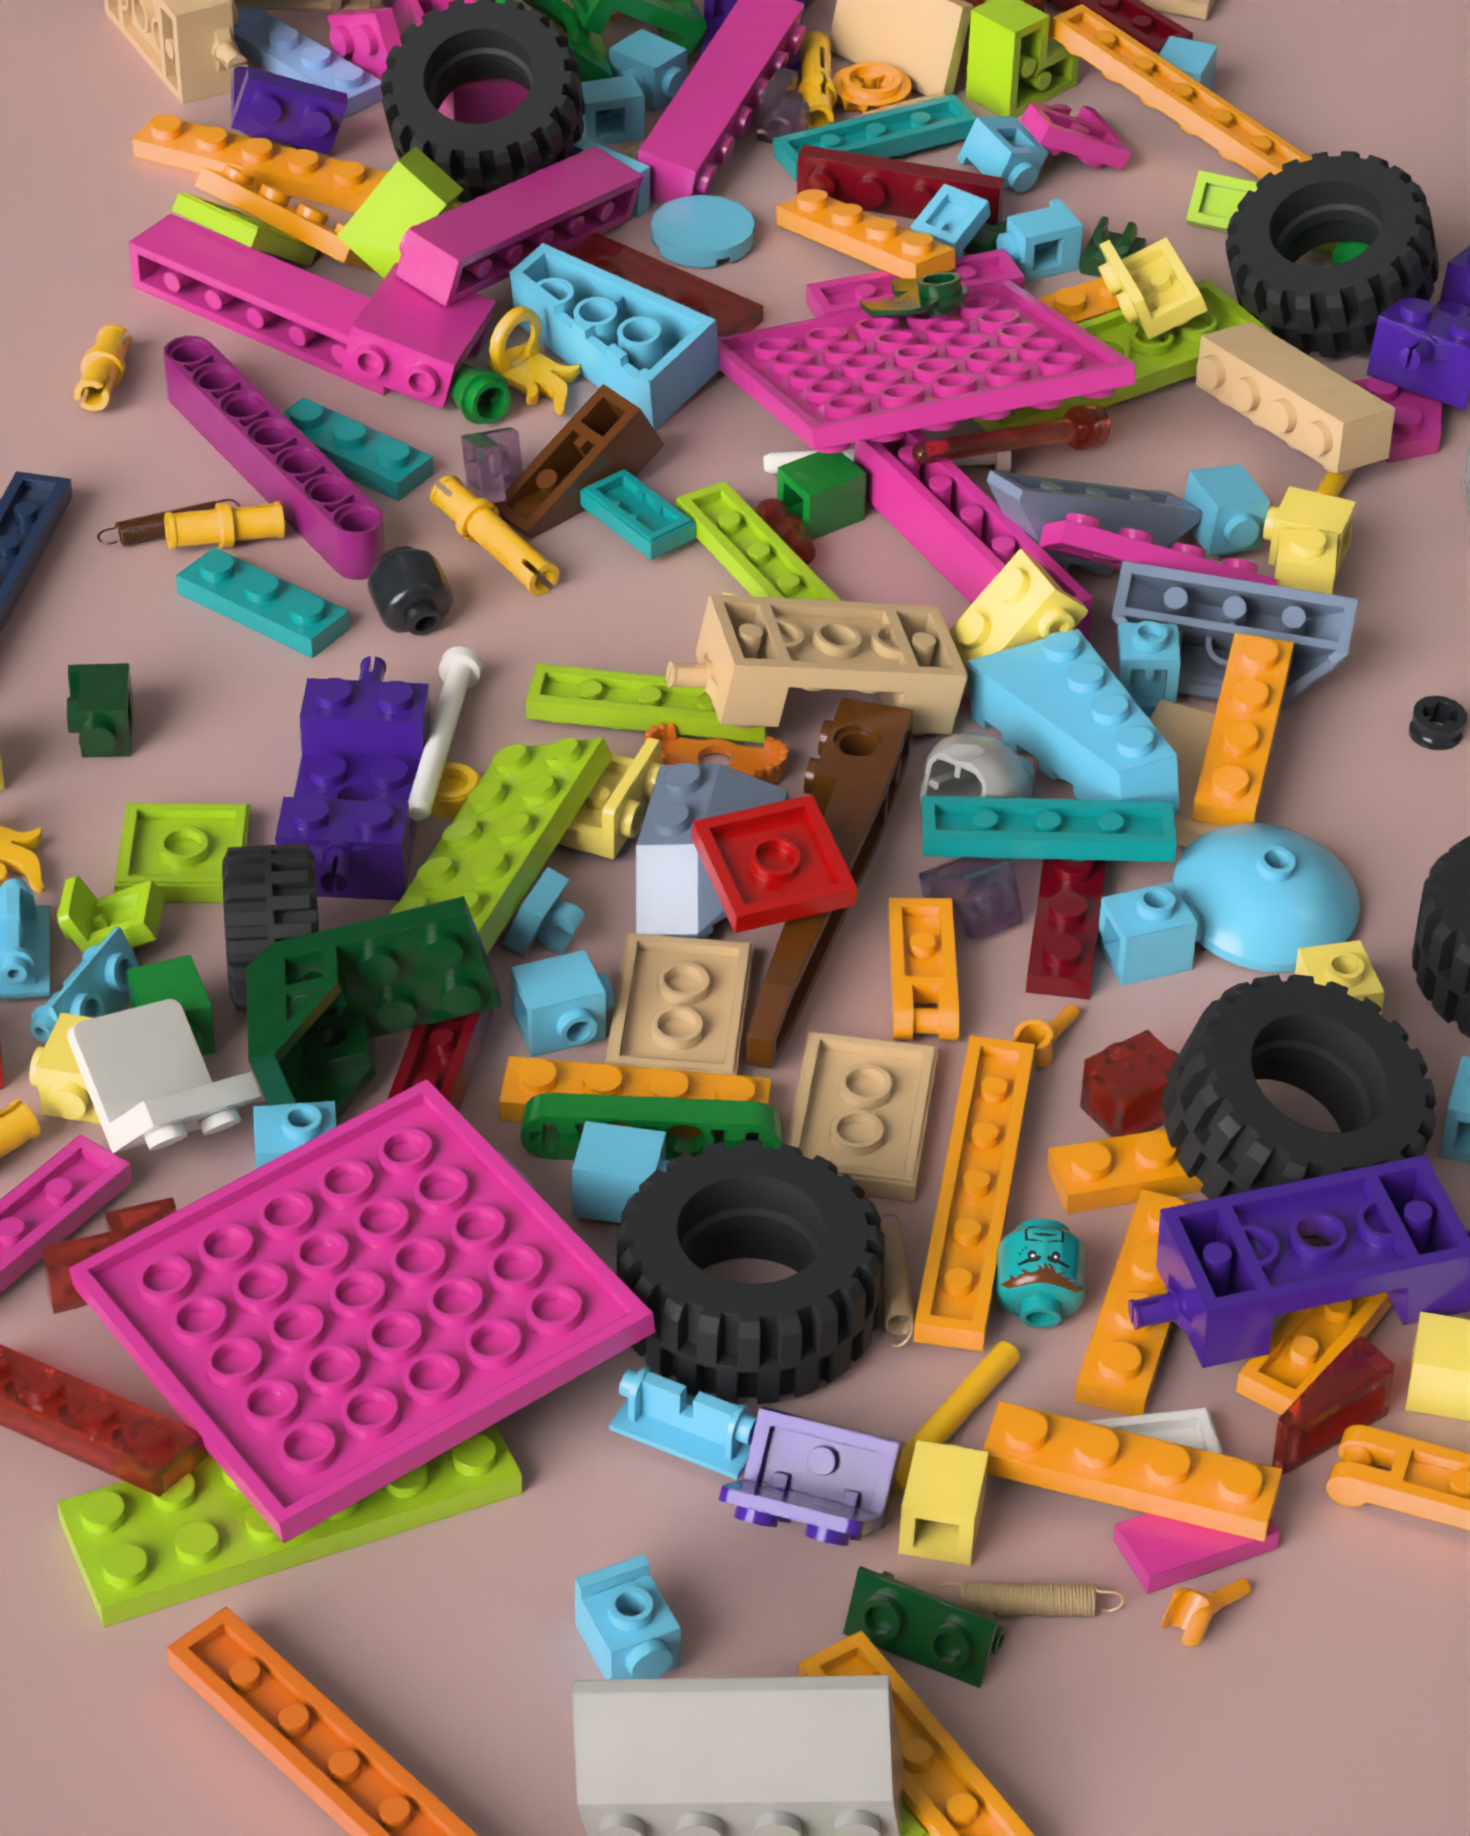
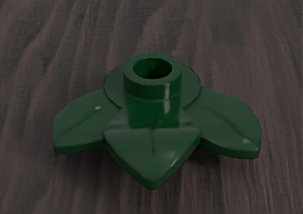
[860,272,968,317]

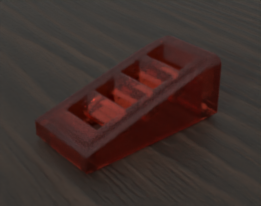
[1272,1336,1396,1475]

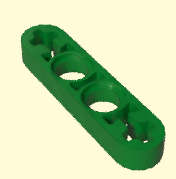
[520,1093,784,1161]

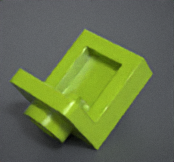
[57,875,165,953]

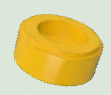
[431,762,480,818]

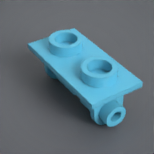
[0,878,50,999]
[30,927,141,1043]
[609,1366,757,1480]

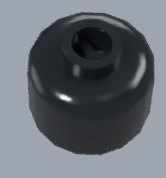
[367,546,453,635]

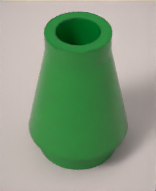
[449,362,511,424]

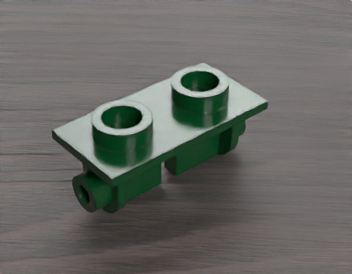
[843,1566,1007,1688]

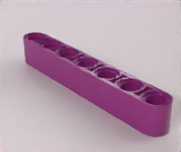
[164,336,385,580]

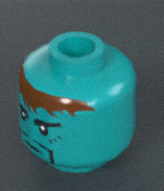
[996,1219,1087,1328]

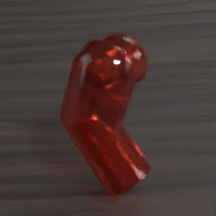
[755,498,816,565]

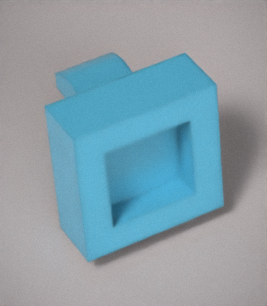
[502,867,586,957]

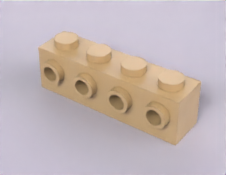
[1196,322,1395,474]

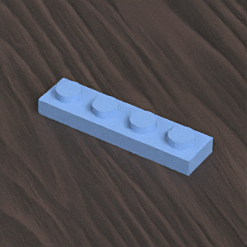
[233,8,383,117]

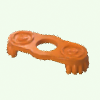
[643,722,789,784]

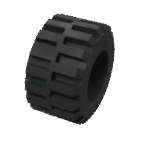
[222,843,319,1010]

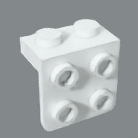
[67,999,261,1153]

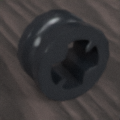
[1409,695,1467,750]

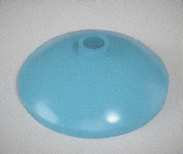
[1172,823,1360,973]

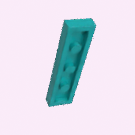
[773,94,976,181]
[921,796,1177,862]

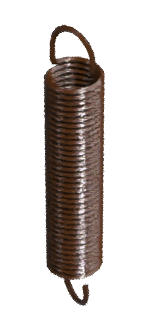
[97,499,240,546]

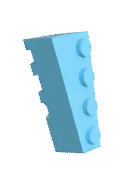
[509,243,719,431]
[967,629,1180,817]

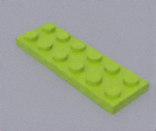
[973,279,1272,441]
[390,737,613,955]
[57,1424,522,1627]

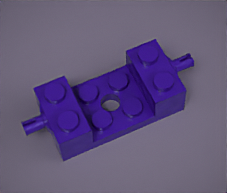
[1366,246,1470,411]
[275,656,431,901]
[1128,1155,1470,1368]

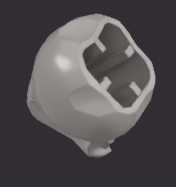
[920,733,1035,805]

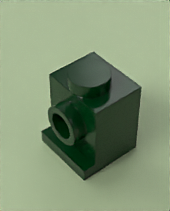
[67,663,134,758]

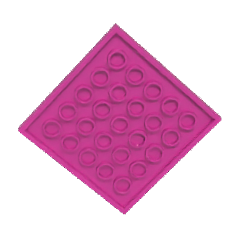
[717,280,1136,454]
[69,1079,656,1543]

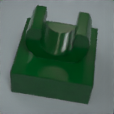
[1080,216,1146,277]

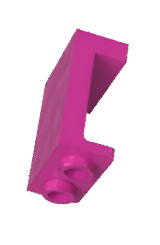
[342,262,496,408]

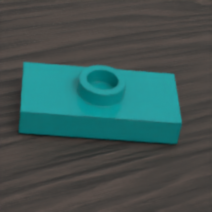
[580,469,696,560]

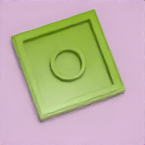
[172,192,317,267]
[114,803,252,903]

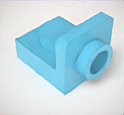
[910,184,991,257]
[1116,621,1181,717]

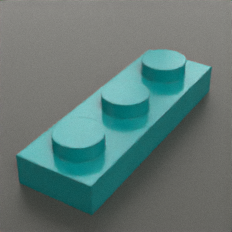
[282,397,434,501]
[176,547,350,659]

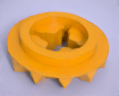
[832,62,911,113]

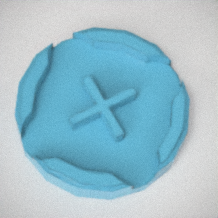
[650,195,755,269]

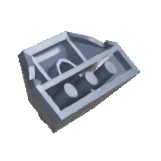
[987,470,1202,575]
[1111,561,1358,709]
[636,763,789,939]

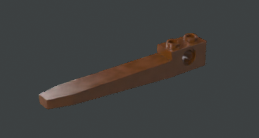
[746,698,913,1069]

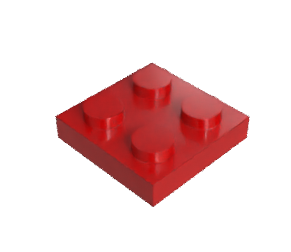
[691,794,858,933]

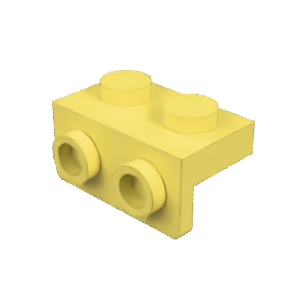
[1098,237,1208,340]
[949,548,1088,666]
[558,737,664,859]

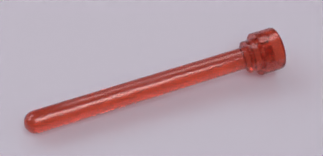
[912,403,1111,465]

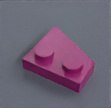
[327,7,402,80]
[1021,103,1132,170]
[1352,376,1442,463]

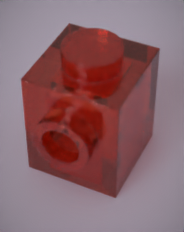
[1080,1029,1179,1138]

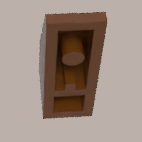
[494,384,664,539]

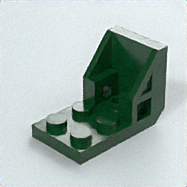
[246,896,501,1121]

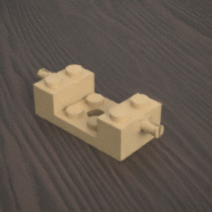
[104,0,247,104]
[666,594,970,736]

